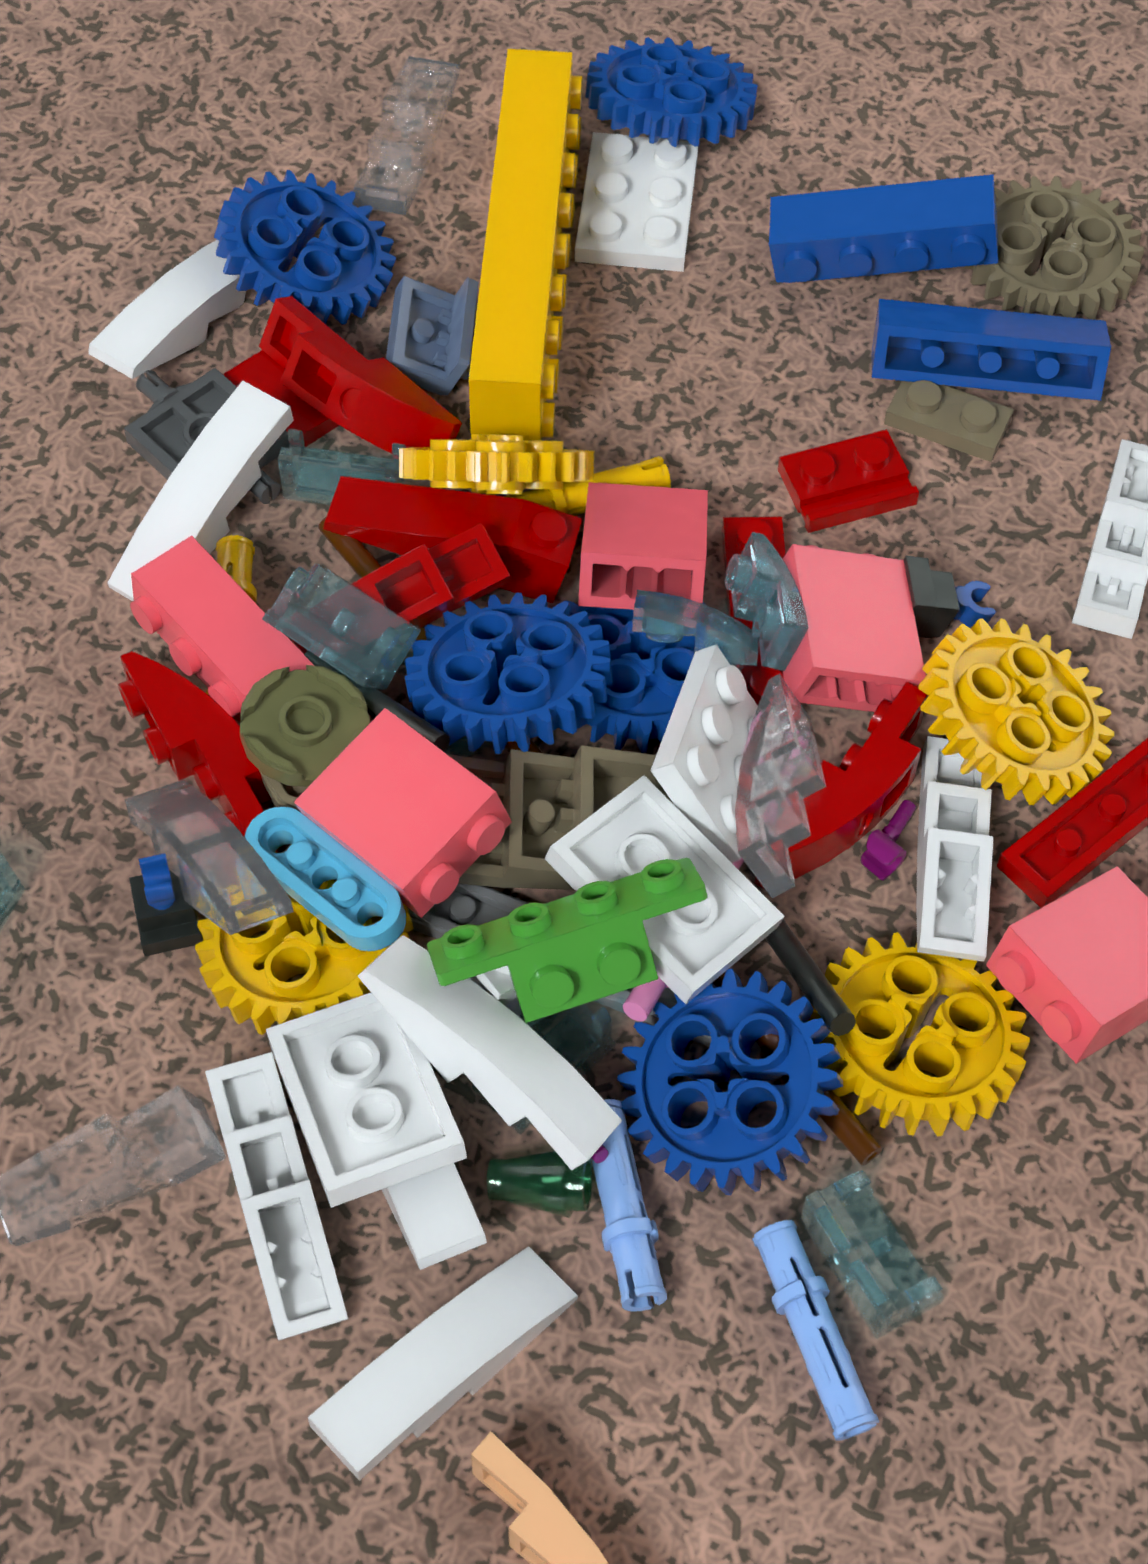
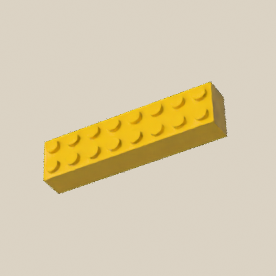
[469,49,582,440]

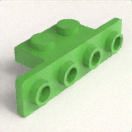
[427,858,708,1023]

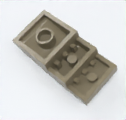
[447,745,674,890]

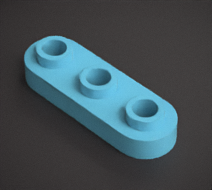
[245,807,406,951]

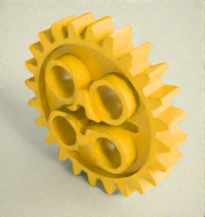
[399,434,594,495]
[918,618,1114,806]
[195,844,413,1035]
[807,932,1030,1136]

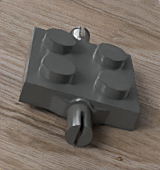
[124,368,291,504]

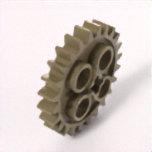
[964,176,1144,320]

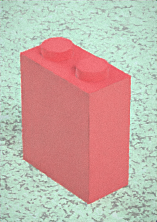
[578,482,708,614]
[769,544,926,712]
[294,708,512,918]
[986,866,1148,1064]

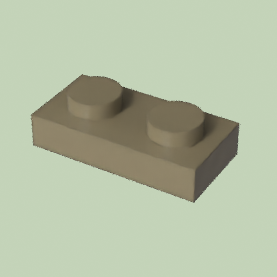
[884,380,1014,462]

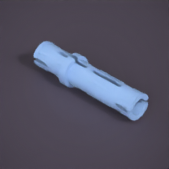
[591,1099,667,1312]
[752,1220,879,1441]

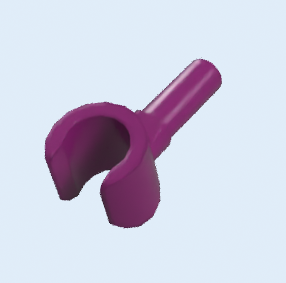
[860,800,916,881]

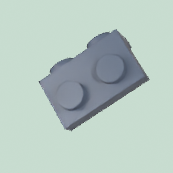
[386,276,479,395]

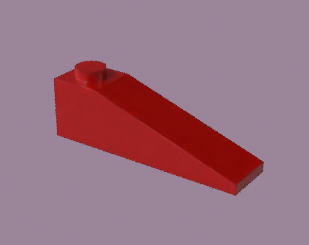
[323,476,582,603]

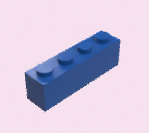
[769,174,998,283]
[871,299,1111,401]

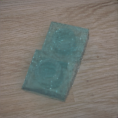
[725,532,809,671]
[632,590,759,670]

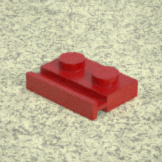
[778,429,919,533]

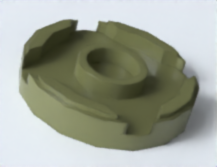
[240,665,370,787]

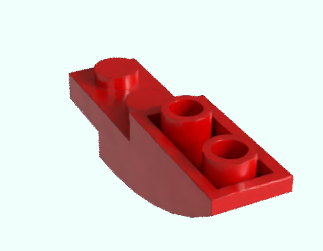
[259,296,462,457]
[281,522,511,671]
[118,651,278,862]
[752,681,928,890]

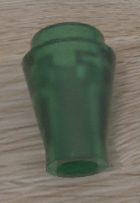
[487,1150,593,1218]

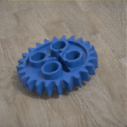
[585,37,758,147]
[214,170,396,325]
[404,593,612,754]
[565,600,739,753]
[617,969,843,1195]

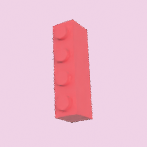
[130,536,314,723]

